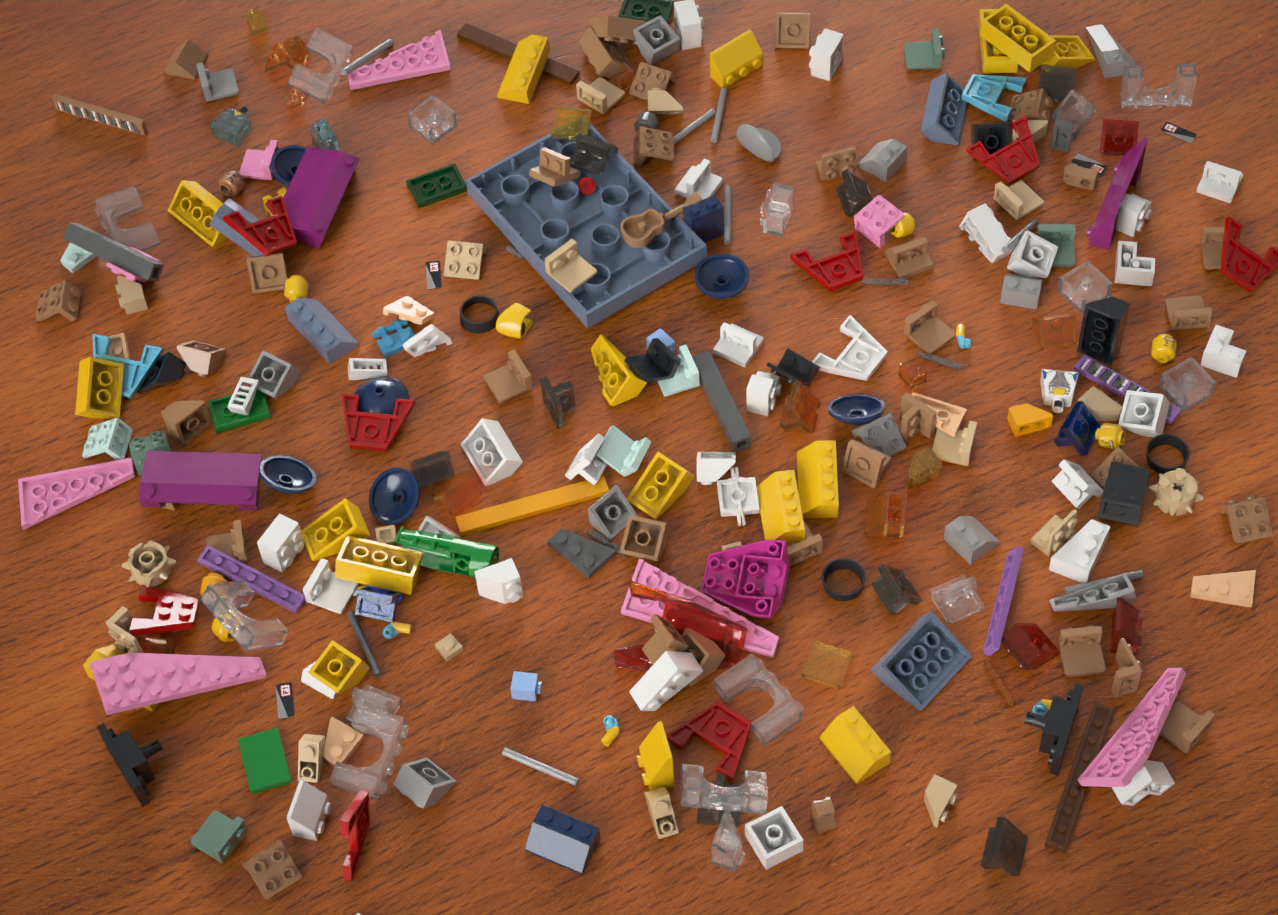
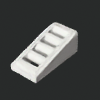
[348,358,387,380]
[228,377,259,415]

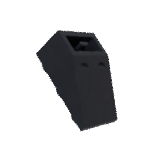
[1098,461,1150,527]

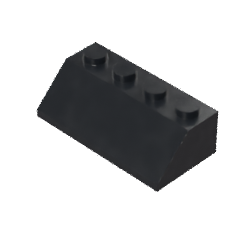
[1077,296,1130,365]

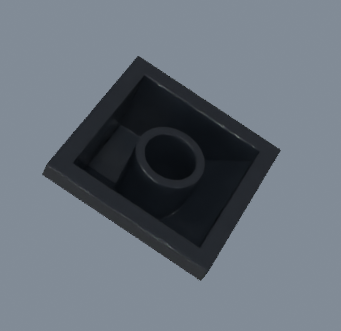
[971,123,1009,161]
[137,352,186,394]

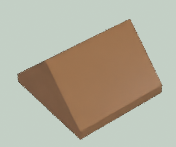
[164,39,208,80]

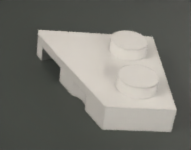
[402,324,452,357]

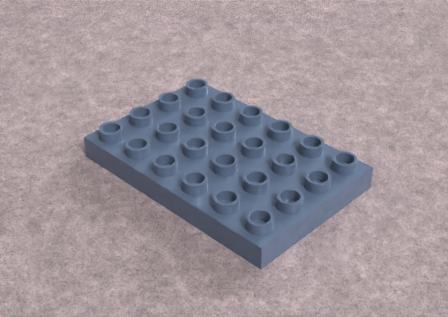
[466,116,707,328]

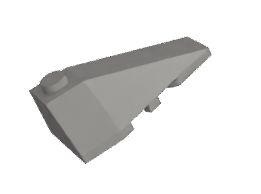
[1085,25,1138,78]
[1049,573,1137,611]

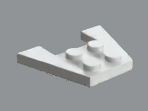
[812,315,888,381]

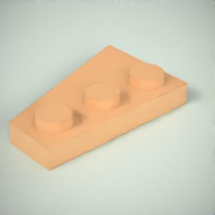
[911,392,967,437]
[1190,570,1256,608]

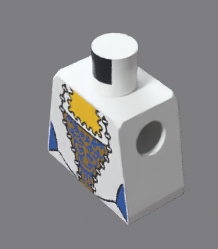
[1040,369,1078,413]

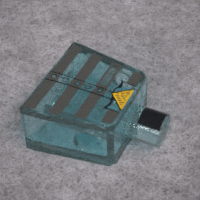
[209,107,251,147]
[310,119,340,151]

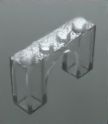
[287,27,353,104]
[1119,64,1198,108]
[94,185,161,251]
[200,580,289,652]
[714,653,804,747]
[329,705,409,800]
[680,764,768,815]

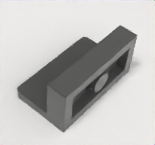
[1051,110,1073,151]

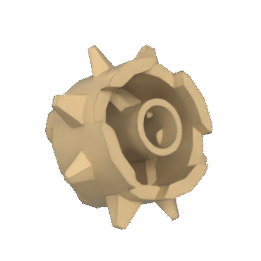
[1149,468,1204,516]
[122,540,176,588]

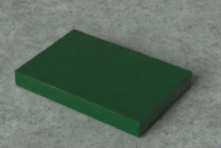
[618,0,675,24]
[406,163,467,209]

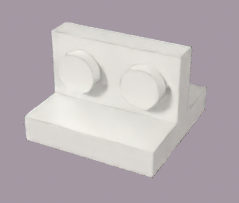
[675,159,723,200]
[1196,161,1243,203]
[713,322,764,368]
[565,433,607,485]
[1052,460,1103,509]

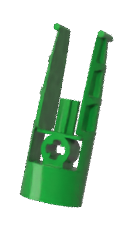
[394,526,499,578]

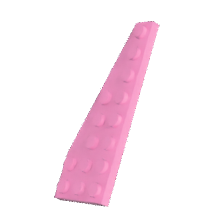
[90,653,266,715]
[1078,668,1186,787]

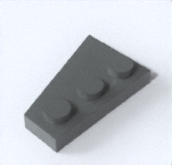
[547,528,617,578]

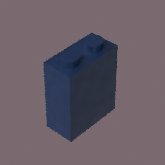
[683,195,724,243]

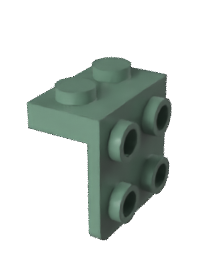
[904,29,945,70]
[1037,224,1075,267]
[129,431,171,475]
[191,811,248,864]

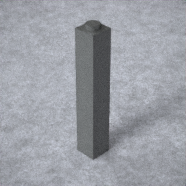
[63,222,164,281]
[692,351,751,452]

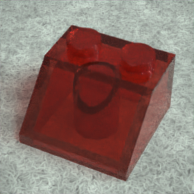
[1100,118,1139,156]
[1110,597,1142,656]
[1001,623,1060,669]

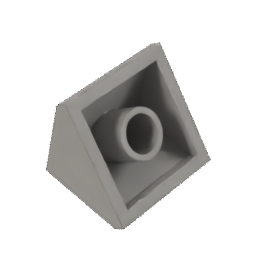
[588,485,638,540]

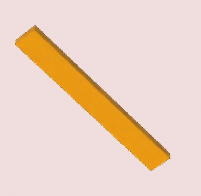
[455,475,609,536]

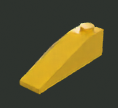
[591,334,647,406]

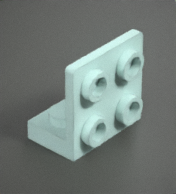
[657,345,700,397]
[82,417,133,460]
[596,425,651,477]

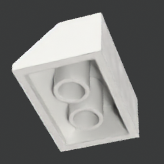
[460,418,523,486]

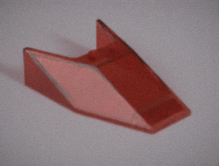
[613,580,748,671]

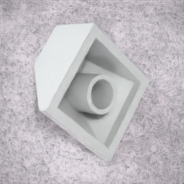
[1007,230,1058,278]
[697,452,736,485]

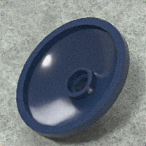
[271,145,307,187]
[694,254,749,299]
[354,376,409,415]
[828,394,885,426]
[259,455,316,494]
[369,468,421,525]

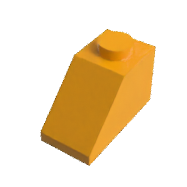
[1007,403,1053,437]

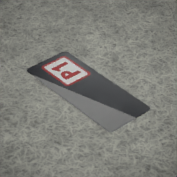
[1161,122,1197,143]
[1072,153,1108,175]
[426,261,442,289]
[276,682,294,718]

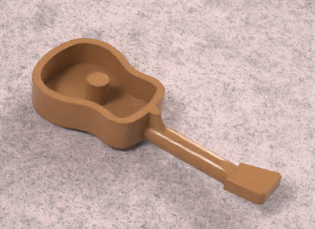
[620,192,702,248]

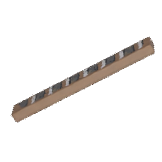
[52,94,148,136]

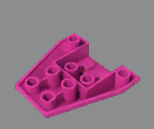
[701,540,790,618]

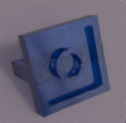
[1054,401,1101,456]
[353,585,404,622]

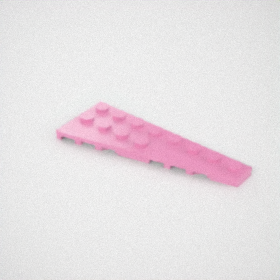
[621,558,780,658]

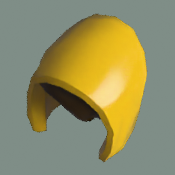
[496,303,534,339]

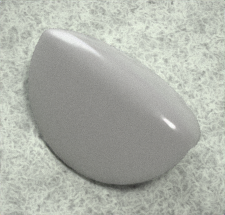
[736,124,781,162]

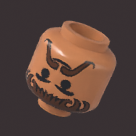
[218,171,245,197]

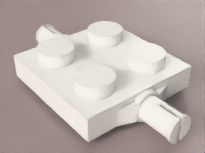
[717,467,760,526]

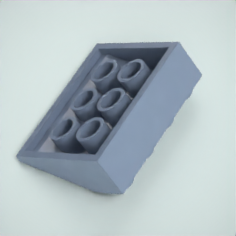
[871,611,972,711]

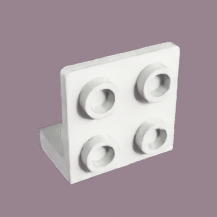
[303,558,359,614]

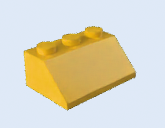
[710,29,763,88]
[75,357,124,419]
[819,706,891,785]

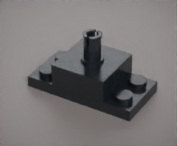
[1024,683,1083,776]
[97,723,163,807]

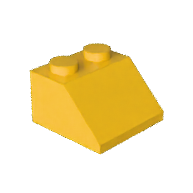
[308,640,370,694]

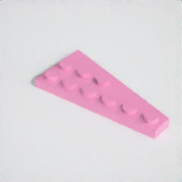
[347,30,451,90]
[18,458,135,530]

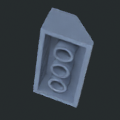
[920,73,967,145]
[209,198,279,256]
[285,298,360,365]

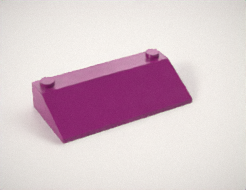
[1087,137,1148,251]
[283,147,359,249]
[139,451,262,511]

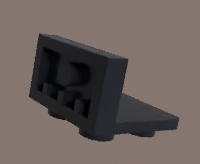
[624,338,681,383]
[767,348,820,387]

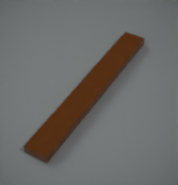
[457,23,580,86]
[1045,702,1114,853]

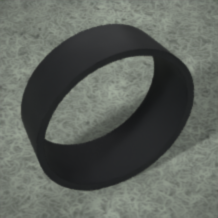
[460,295,500,334]
[1147,434,1190,475]
[822,558,866,601]

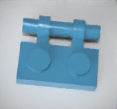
[371,319,415,358]

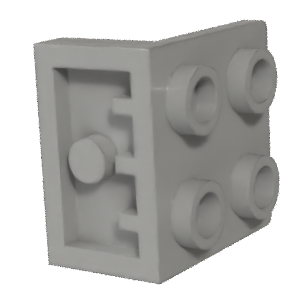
[196,62,239,102]
[851,413,906,456]

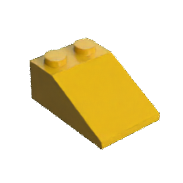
[1041,35,1095,75]
[627,452,695,520]
[301,498,370,561]
[636,721,674,791]

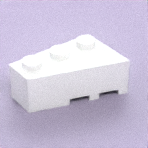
[959,203,1015,264]
[1049,519,1110,583]
[629,651,704,711]

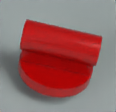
[578,177,596,195]

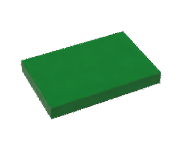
[207,390,271,434]
[238,727,292,795]

